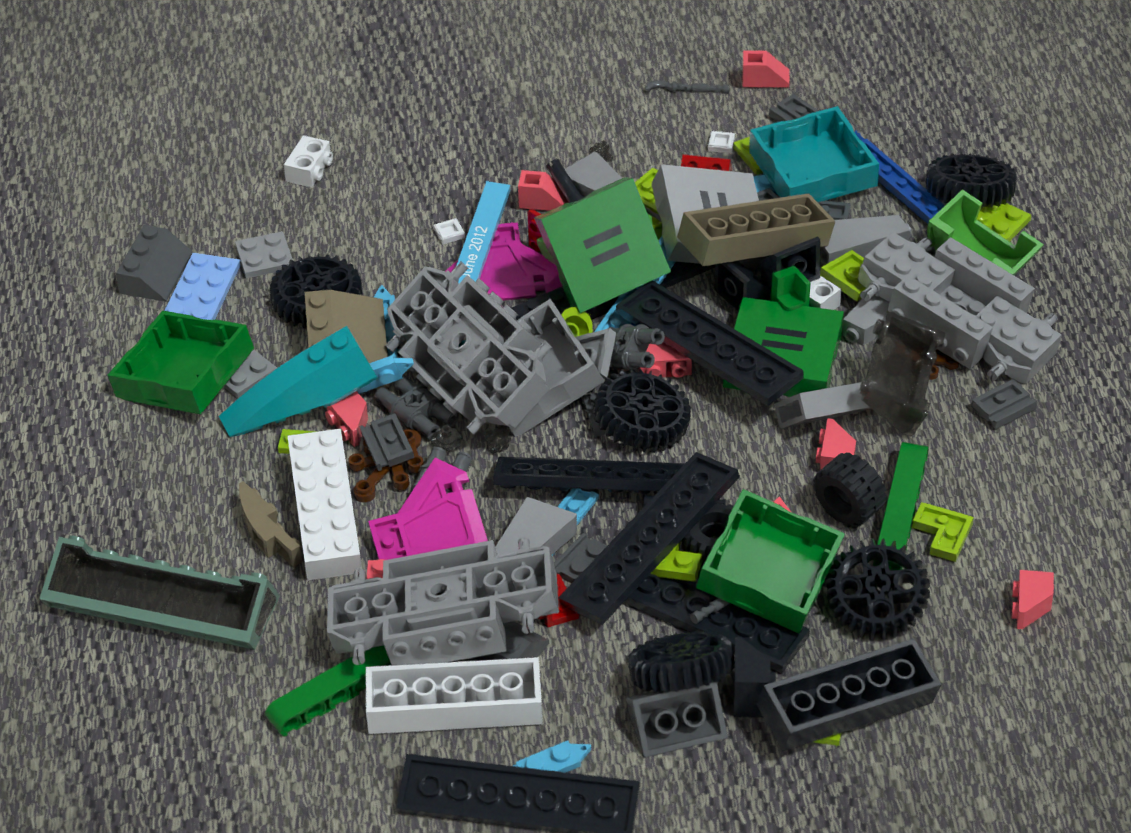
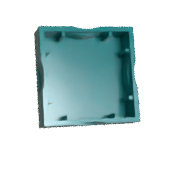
[749,106,879,202]

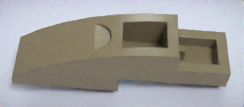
[239,481,302,568]

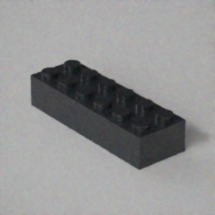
[756,638,942,752]

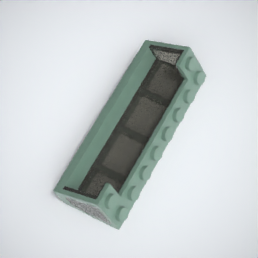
[39,535,280,650]

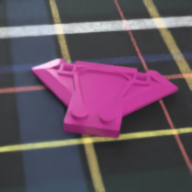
[445,222,562,301]
[368,458,488,560]

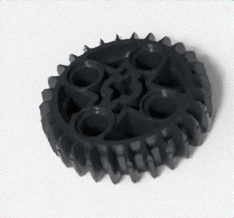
[926,153,1017,209]
[270,253,363,329]
[594,369,691,453]
[826,538,930,640]
[628,630,735,693]

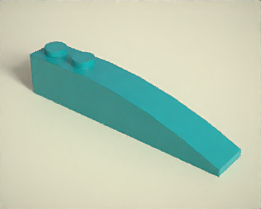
[219,326,378,437]

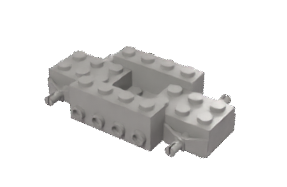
[858,232,1062,384]
[385,261,553,435]
[327,538,559,666]

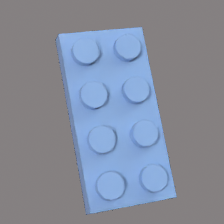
[165,253,241,320]

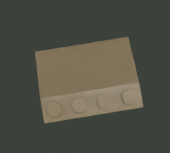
[305,290,390,390]

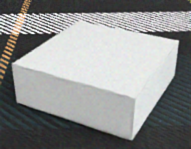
[708,131,735,153]
[434,218,465,245]

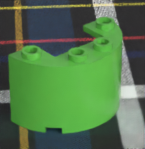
[927,189,1044,276]

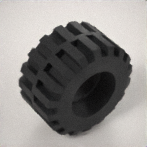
[813,452,887,527]
[682,502,734,569]

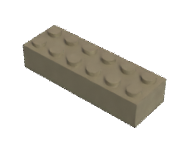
[677,193,835,266]

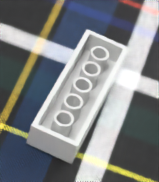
[288,429,361,581]
[366,657,542,734]

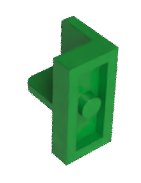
[771,266,811,311]

